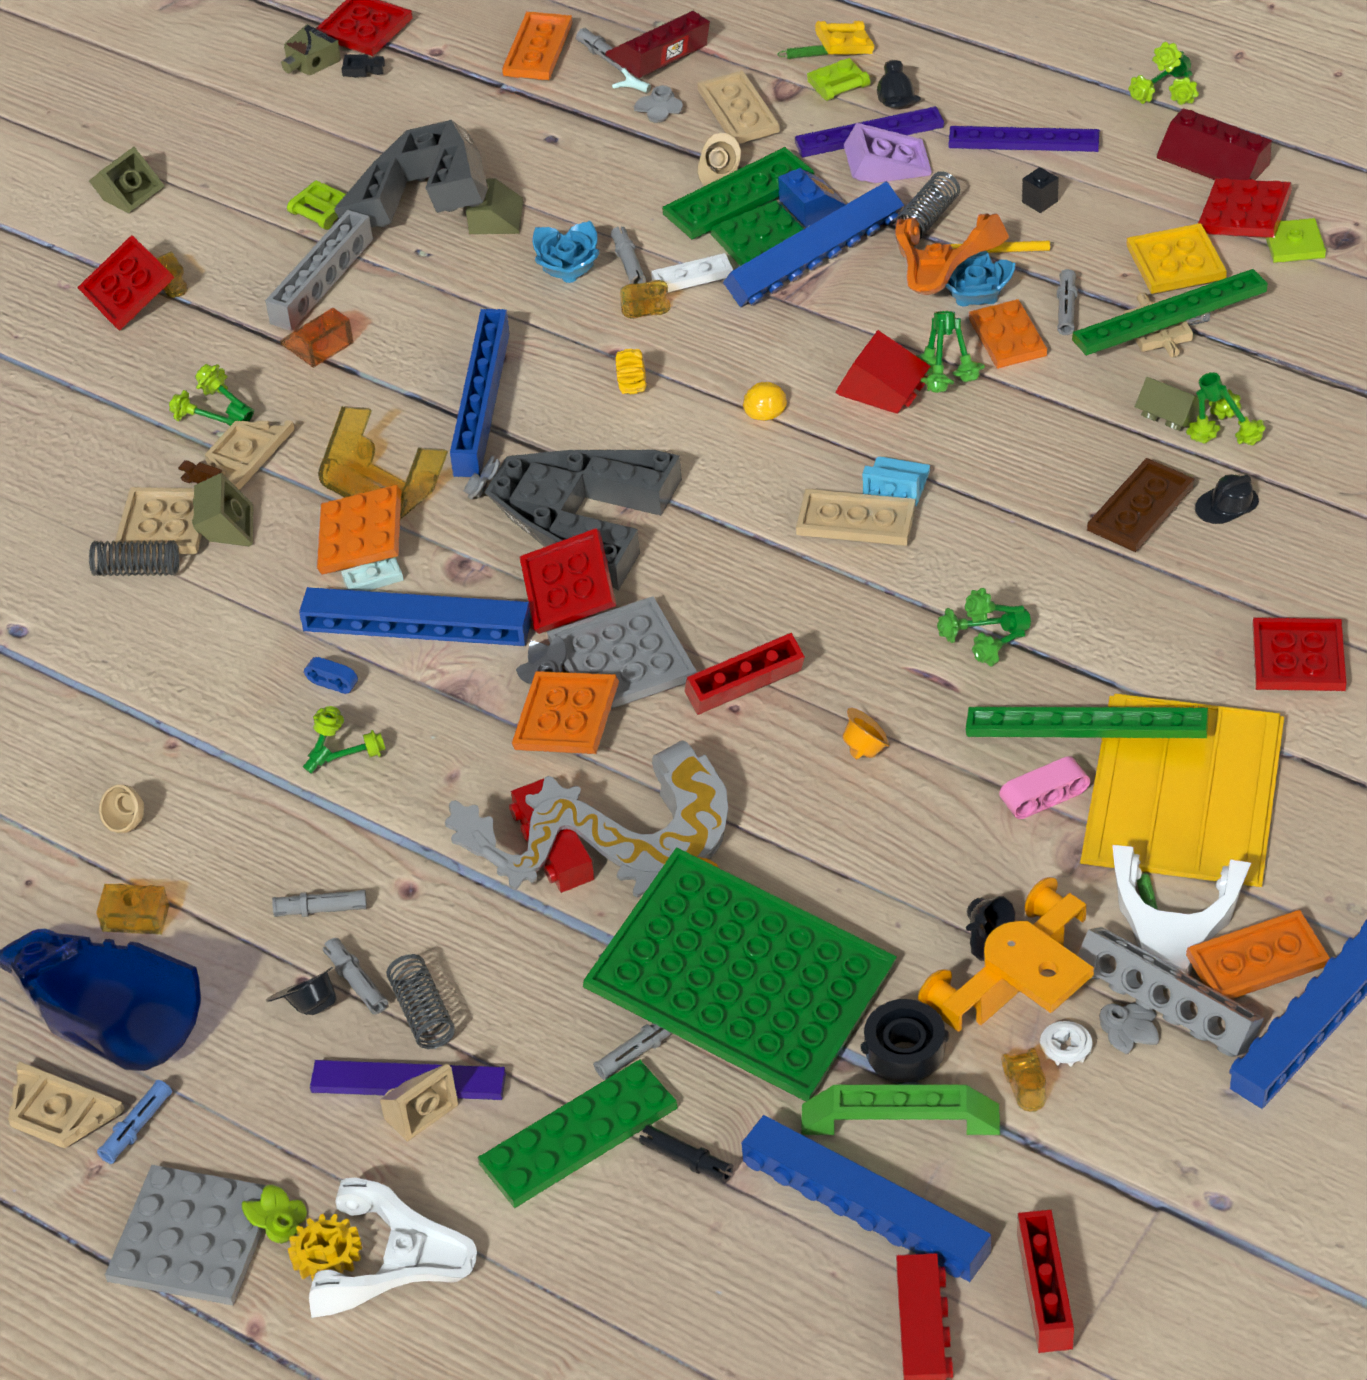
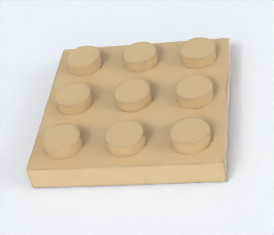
[115,487,202,554]

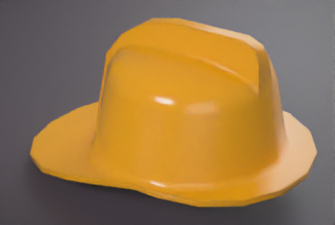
[842,707,890,759]

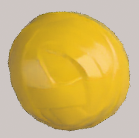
[743,382,787,421]

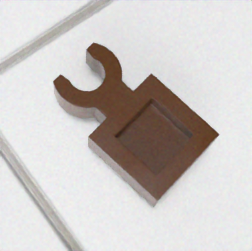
[178,460,223,484]

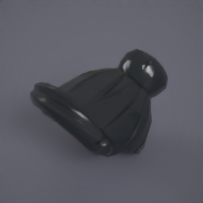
[877,60,921,108]
[966,896,1016,961]

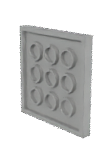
[547,596,697,709]
[105,1165,266,1306]

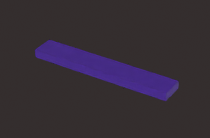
[795,106,944,158]
[949,126,1100,152]
[310,1060,506,1100]

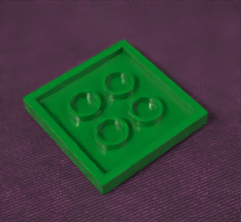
[710,200,804,266]

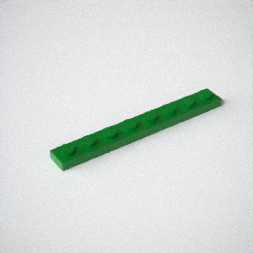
[1072,269,1268,356]
[966,707,1209,738]

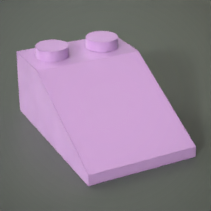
[844,123,932,183]

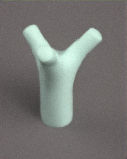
[612,68,651,93]

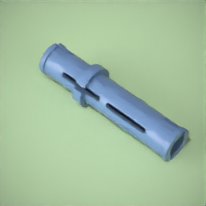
[97,1080,172,1164]

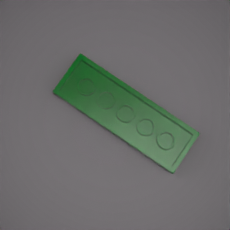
[662,147,814,240]
[478,1059,678,1208]

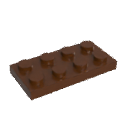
[1087,458,1195,552]

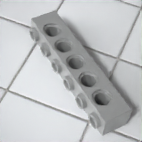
[265,210,373,331]
[1077,927,1264,1057]

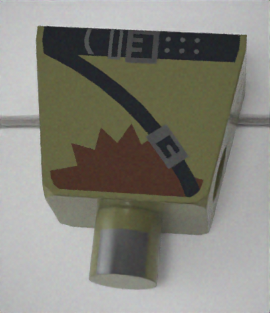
[281,24,341,75]

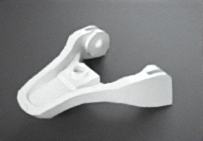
[1112,845,1251,988]
[309,1177,477,1318]

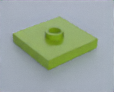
[1266,218,1326,263]

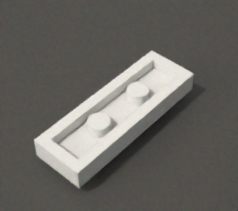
[651,253,733,294]

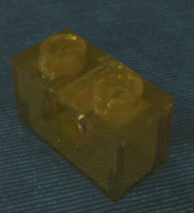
[96,884,170,935]

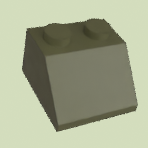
[89,146,165,213]
[466,178,523,235]
[1134,377,1210,431]
[192,473,253,547]

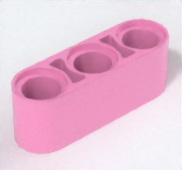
[999,756,1091,819]

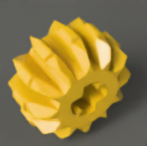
[615,348,646,394]

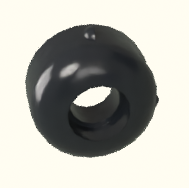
[860,999,950,1083]

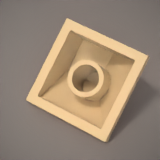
[380,1063,459,1142]

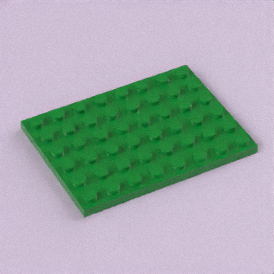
[583,847,897,1102]

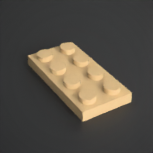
[698,70,780,144]
[796,489,916,546]

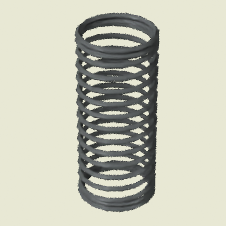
[896,171,960,239]
[89,540,179,576]
[386,954,455,1049]

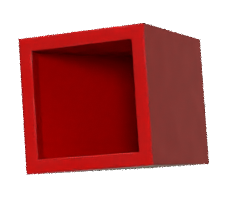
[835,330,931,414]

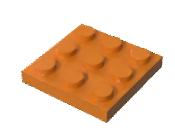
[317,485,401,575]
[511,671,619,754]

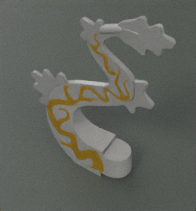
[445,740,728,897]

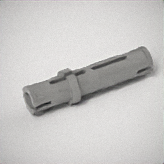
[576,28,629,74]
[611,226,646,288]
[1057,269,1078,335]
[272,890,367,917]
[323,938,388,1015]
[593,1024,672,1080]

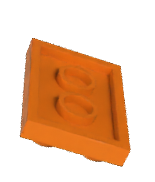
[969,299,1047,369]

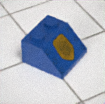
[778,168,846,227]

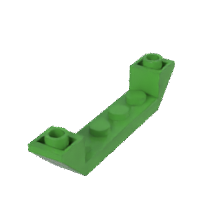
[801,1085,1000,1135]

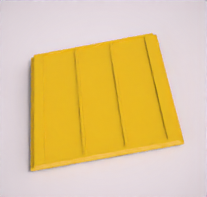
[1080,693,1284,887]

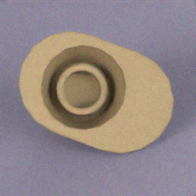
[698,133,741,186]

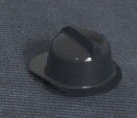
[1195,474,1259,524]
[266,967,337,1015]

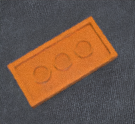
[502,11,573,80]
[1186,910,1330,999]

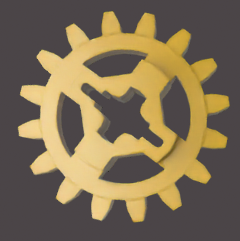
[288,1214,362,1282]

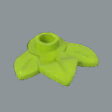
[241,1184,307,1243]

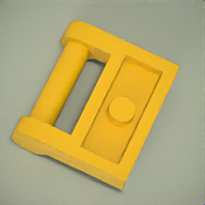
[815,21,875,54]

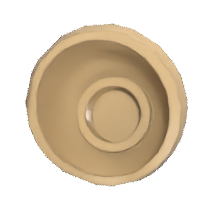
[99,784,144,834]

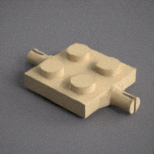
[1123,292,1193,357]

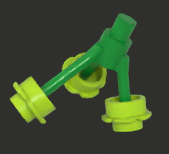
[303,706,386,774]

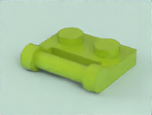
[807,58,871,101]
[287,180,346,230]

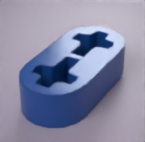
[304,657,358,694]

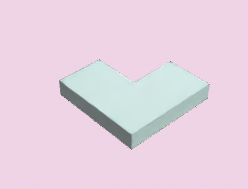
[341,557,404,591]

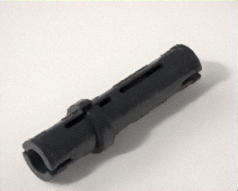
[639,1124,734,1184]

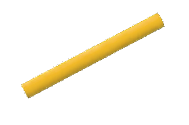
[951,240,1050,253]

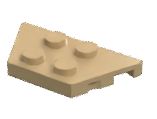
[205,420,295,490]
[8,1062,125,1148]

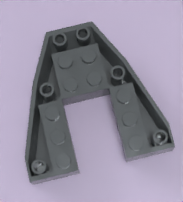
[334,120,488,228]
[485,450,682,591]

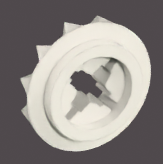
[1040,1021,1092,1067]

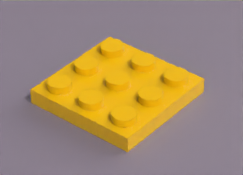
[1126,223,1227,294]

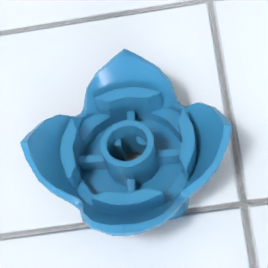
[532,221,600,283]
[946,251,1016,307]

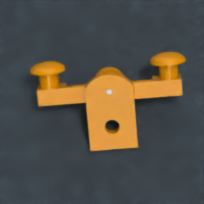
[917,877,1094,1032]

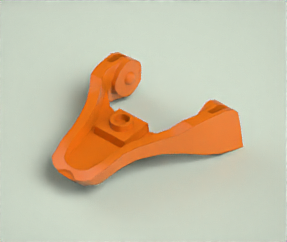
[895,213,1009,295]

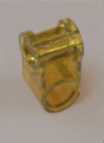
[156,252,188,297]
[620,280,671,319]
[1001,1047,1046,1112]

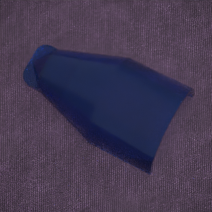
[0,929,201,1071]

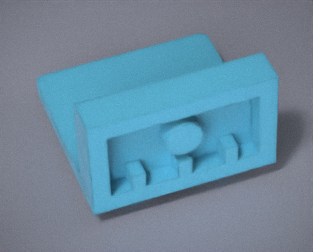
[862,457,930,506]

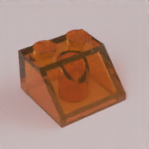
[280,307,354,368]

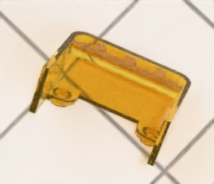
[318,406,448,520]

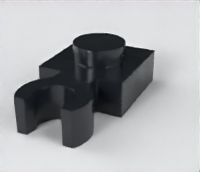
[341,54,385,78]

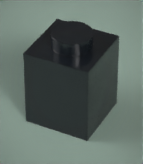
[1022,167,1059,213]

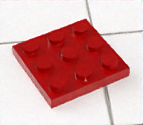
[315,0,413,56]
[1198,178,1292,238]
[77,235,175,331]
[519,528,616,634]
[1252,617,1347,691]

